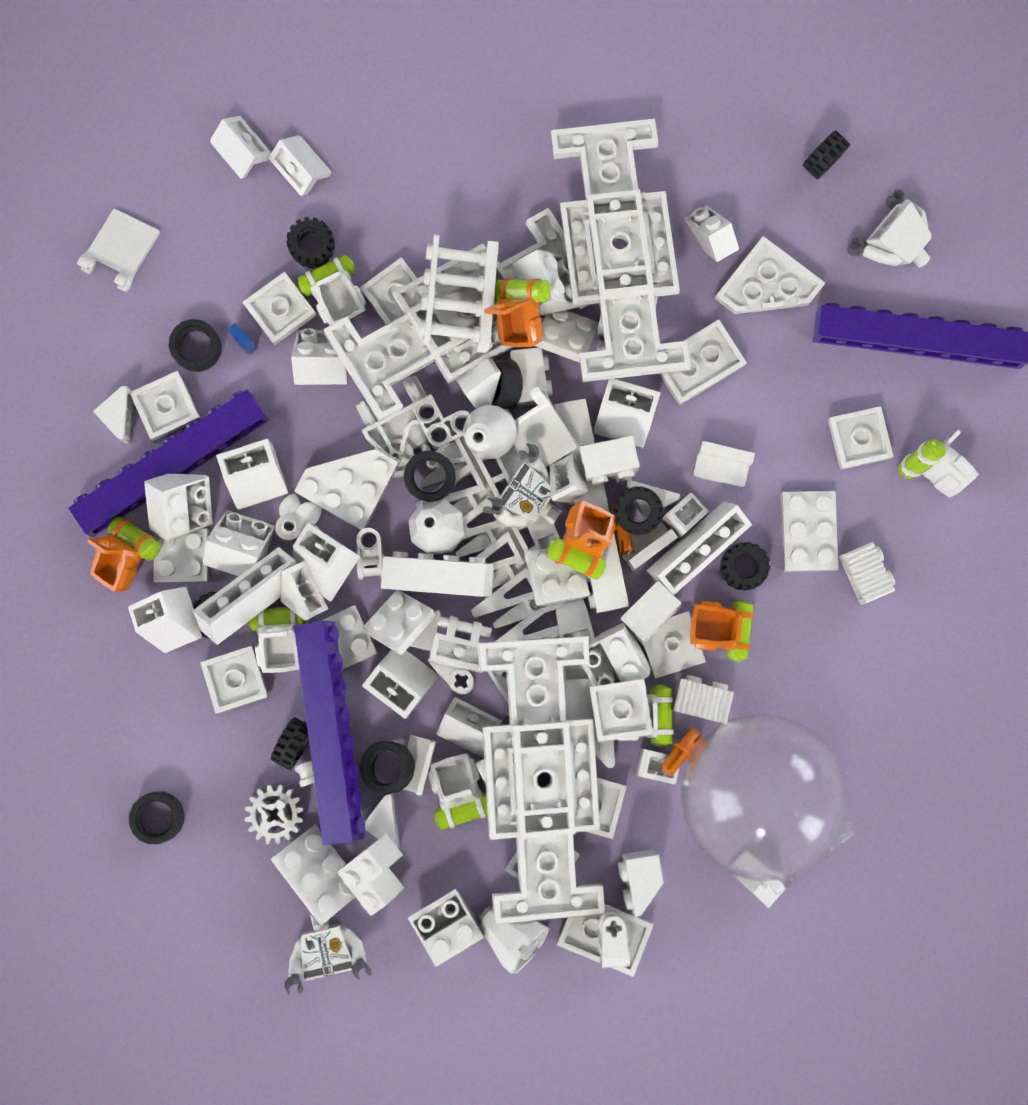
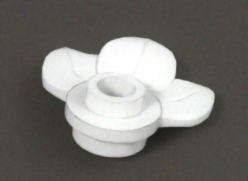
[275,494,322,541]

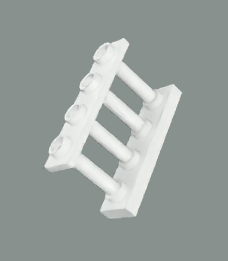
[419,235,499,353]

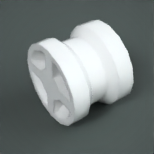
[294,760,314,787]

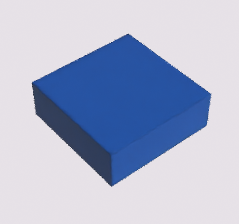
[228,323,257,354]

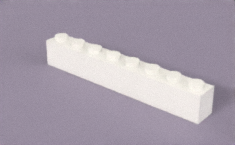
[554,399,629,614]

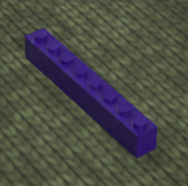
[813,303,1028,369]
[68,389,269,537]
[294,621,366,845]

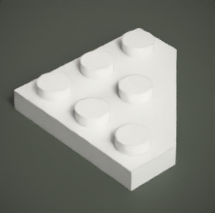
[714,236,825,314]
[294,448,401,530]

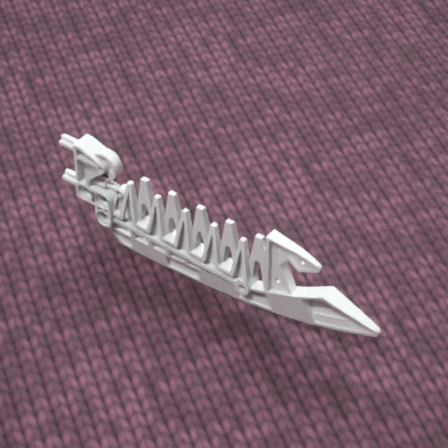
[355,375,615,768]

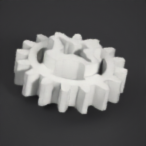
[245,784,305,844]

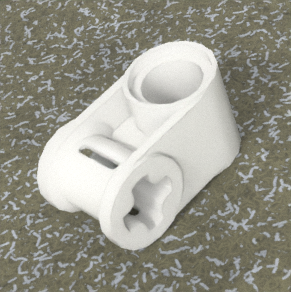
[356,528,384,580]
[428,659,475,695]
[599,911,630,968]

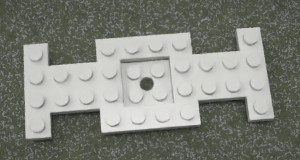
[551,119,691,382]
[324,208,590,422]
[478,636,605,924]

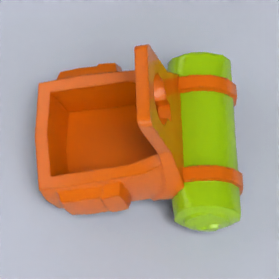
[484,278,551,347]
[547,501,616,579]
[87,516,162,592]
[690,600,754,662]

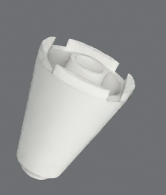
[463,405,517,459]

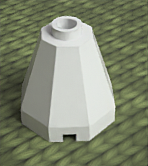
[408,499,465,555]
[479,906,550,974]

